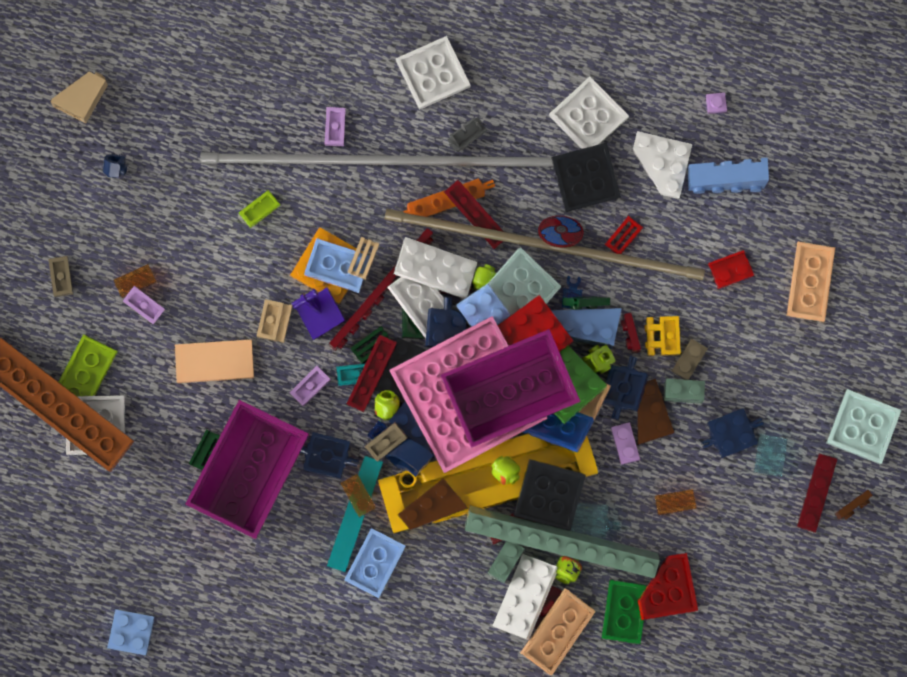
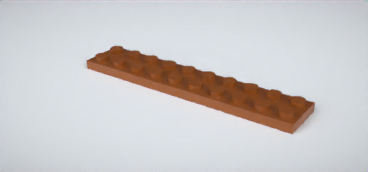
[0,337,134,472]

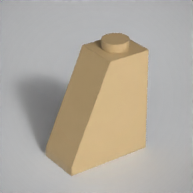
[51,72,108,123]

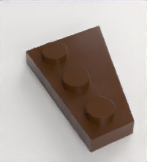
[637,378,674,445]
[398,478,468,530]

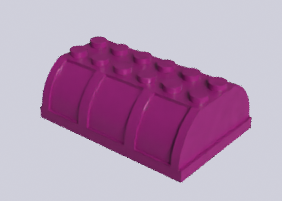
[440,329,581,448]
[185,400,309,540]

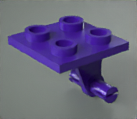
[291,288,346,340]

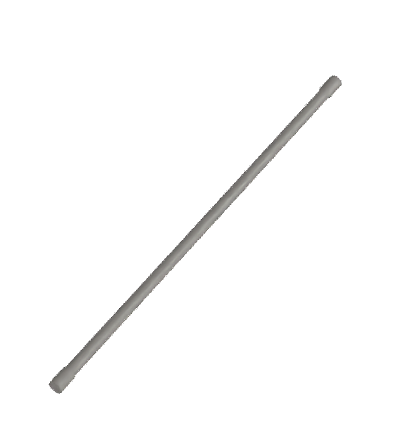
[200,152,553,167]

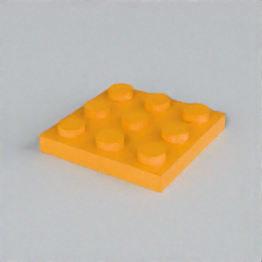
[290,227,363,305]

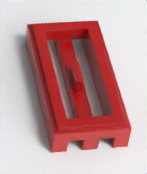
[604,216,643,254]

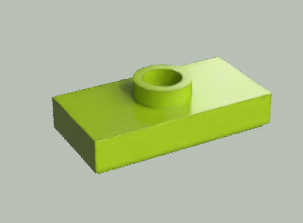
[239,190,281,229]

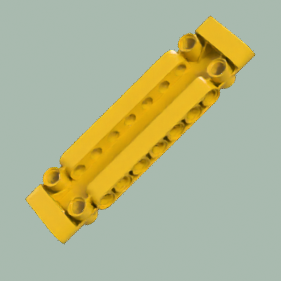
[378,434,598,534]

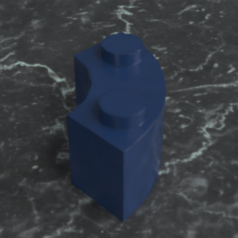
[385,438,434,477]

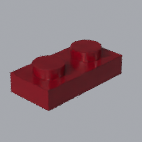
[620,312,641,354]

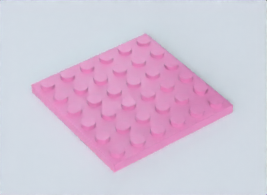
[389,316,547,473]

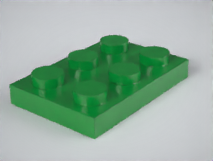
[601,580,647,645]

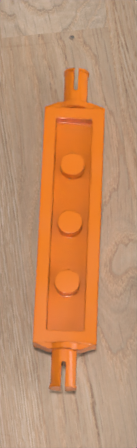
[403,178,495,217]

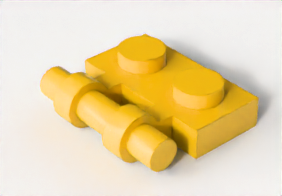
[644,316,681,356]

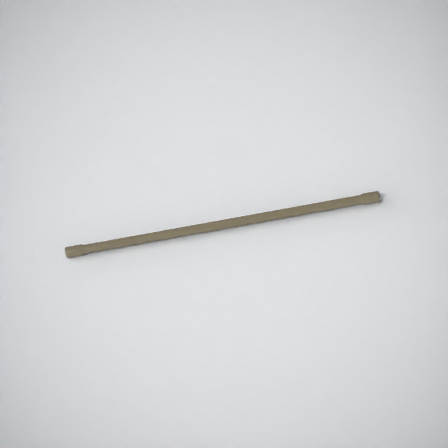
[384,208,705,280]

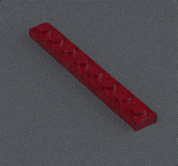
[329,228,433,351]

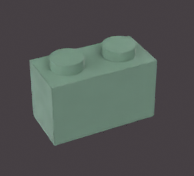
[664,379,705,404]
[487,541,525,584]

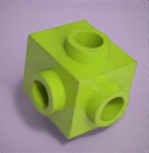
[581,344,616,374]

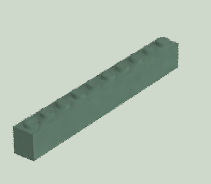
[465,505,660,579]

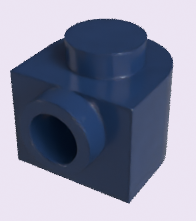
[103,154,127,178]

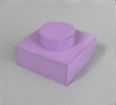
[706,93,727,114]

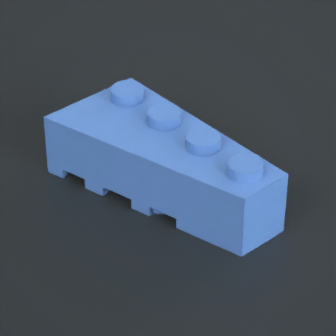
[688,158,769,194]
[551,308,621,349]

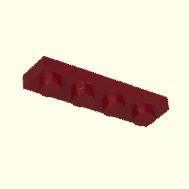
[444,180,504,249]
[346,335,397,413]
[797,453,837,533]

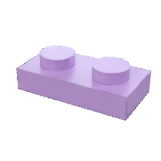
[325,107,346,146]
[123,286,165,324]
[290,366,331,407]
[611,422,640,465]

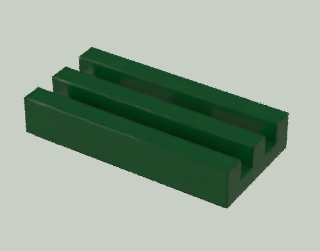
[350,326,391,364]

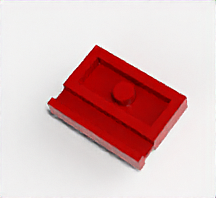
[708,250,754,289]

